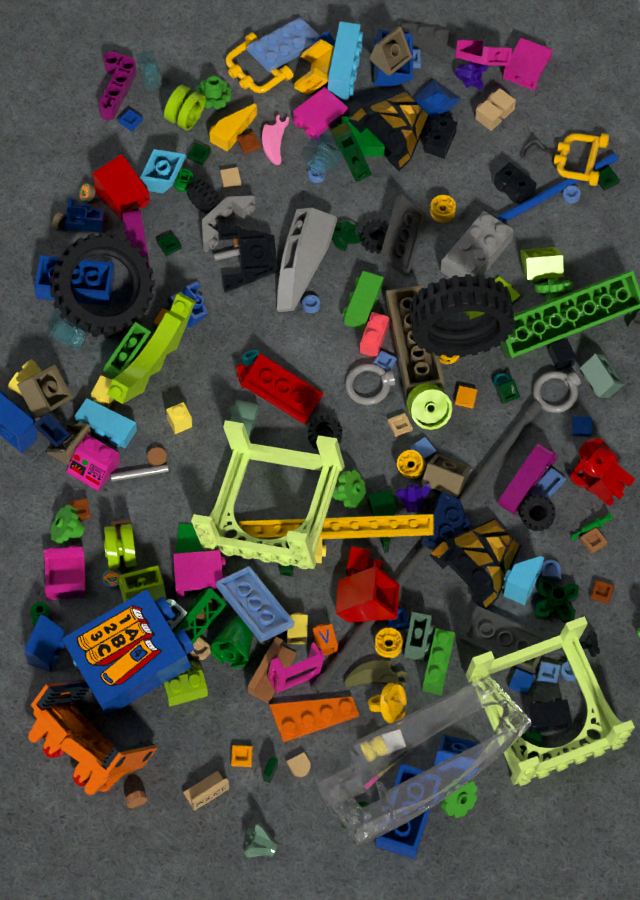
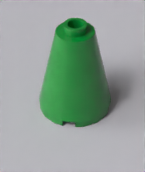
[210,614,253,668]

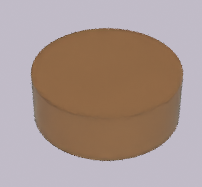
[147,447,167,467]
[125,791,147,808]

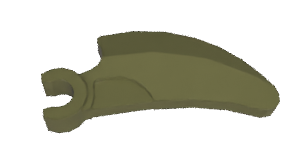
[344,660,407,688]

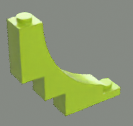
[107,292,196,404]

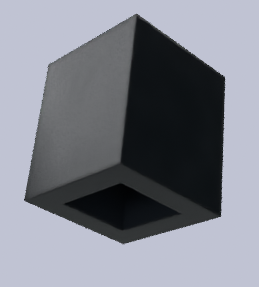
[548,338,576,371]

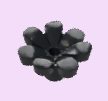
[580,631,600,657]

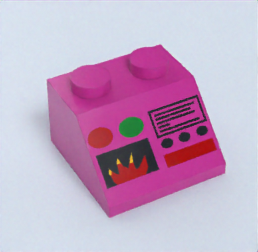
[66,434,120,491]

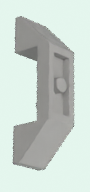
[202,196,256,252]

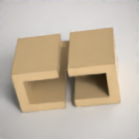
[475,88,516,131]

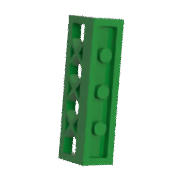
[172,588,227,644]

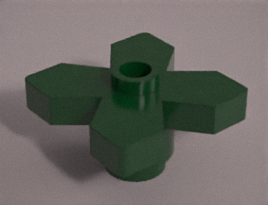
[535,579,579,623]

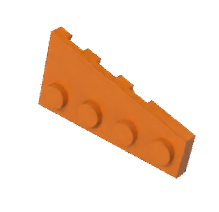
[269,697,359,743]

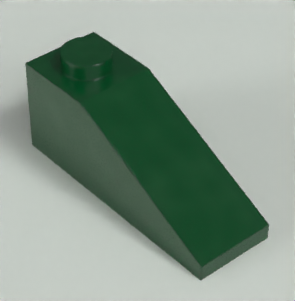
[331,122,372,182]
[368,489,398,553]

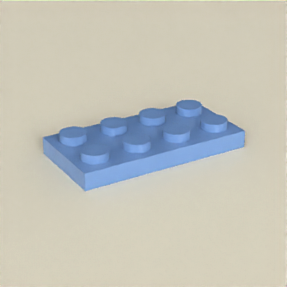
[247,17,320,72]
[216,566,294,643]

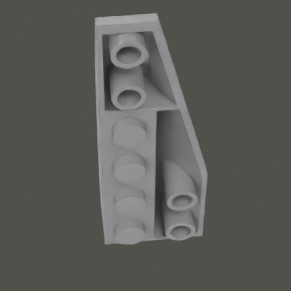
[277,208,338,312]

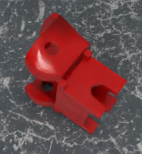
[569,438,635,506]

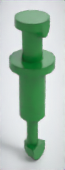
[571,512,613,540]

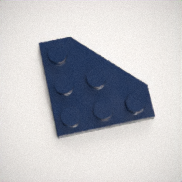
[421,492,472,550]

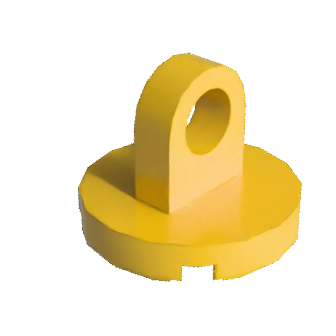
[368,683,407,723]

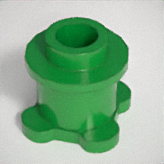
[30,602,52,626]

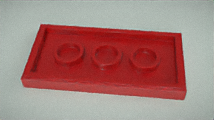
[240,353,324,424]

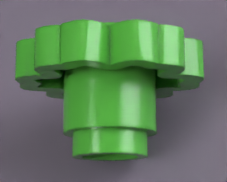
[196,76,231,109]
[535,278,573,302]
[333,470,367,510]
[50,504,85,544]
[440,776,477,818]

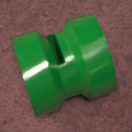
[173,169,193,192]

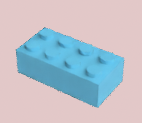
[328,22,363,102]

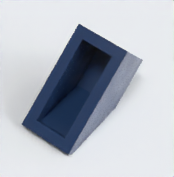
[33,412,71,447]

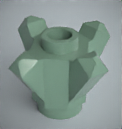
[244,823,278,858]

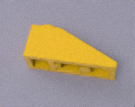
[209,104,257,152]

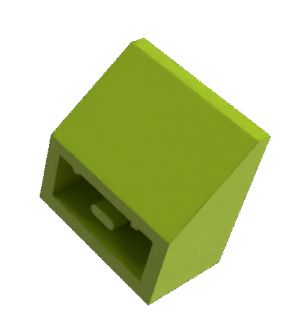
[118,566,167,602]

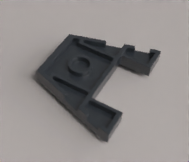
[218,222,278,293]

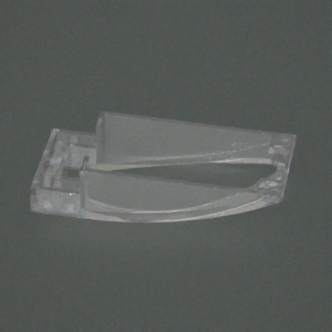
[315,675,532,848]

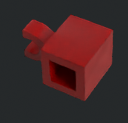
[346,546,382,576]

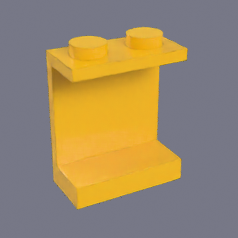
[294,39,335,95]

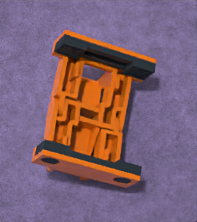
[28,679,158,795]

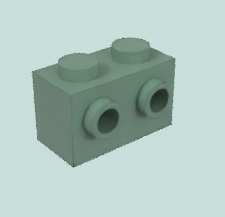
[580,354,624,398]
[404,612,434,661]

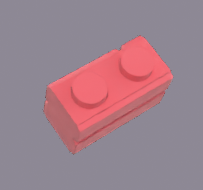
[360,312,390,358]

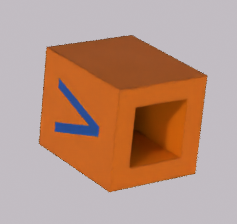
[312,624,338,655]

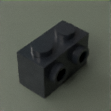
[423,116,458,159]
[494,162,537,204]
[526,698,572,733]

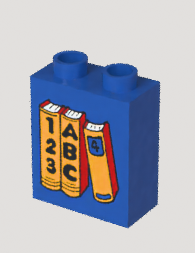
[62,589,195,717]

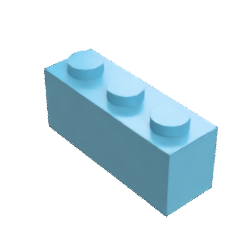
[75,398,137,448]

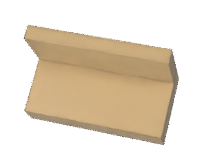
[183,771,229,811]

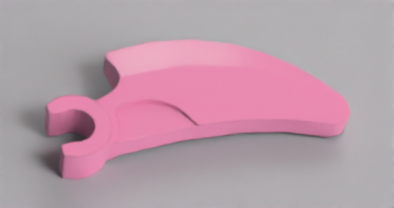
[261,115,289,165]

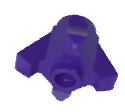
[456,61,488,89]
[396,484,431,513]

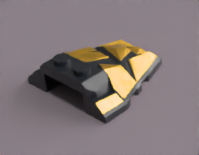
[348,90,430,171]
[429,518,521,610]

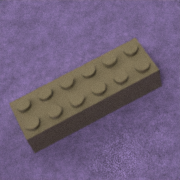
[385,285,444,398]

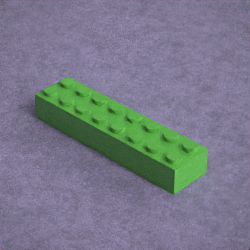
[500,271,640,358]

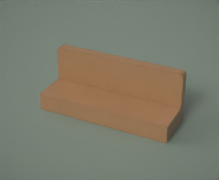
[247,637,296,703]

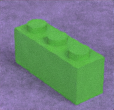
[342,271,384,331]
[102,322,151,380]
[422,628,455,695]

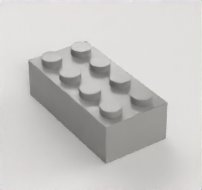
[440,211,514,278]

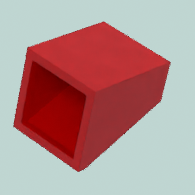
[93,154,150,221]
[335,566,400,622]

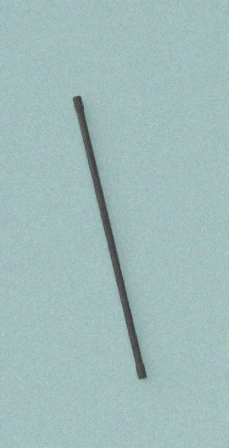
[311,401,542,694]

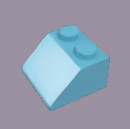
[140,149,186,193]
[502,556,544,605]

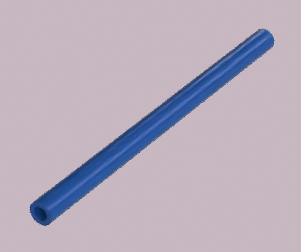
[495,153,618,223]

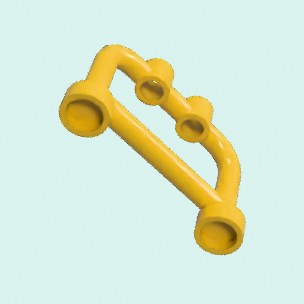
[226,32,293,93]
[554,133,609,186]

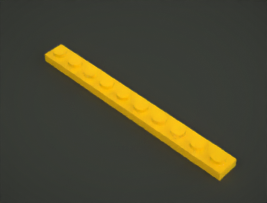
[239,514,434,541]

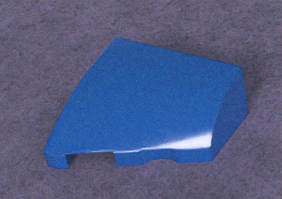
[65,198,104,233]
[167,281,208,328]

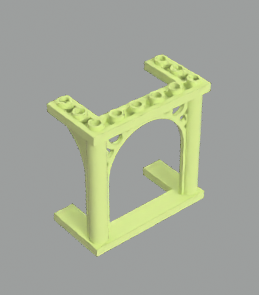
[191,420,345,569]
[466,616,635,786]

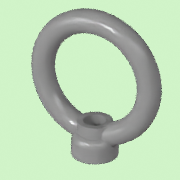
[345,364,395,405]
[533,371,581,413]

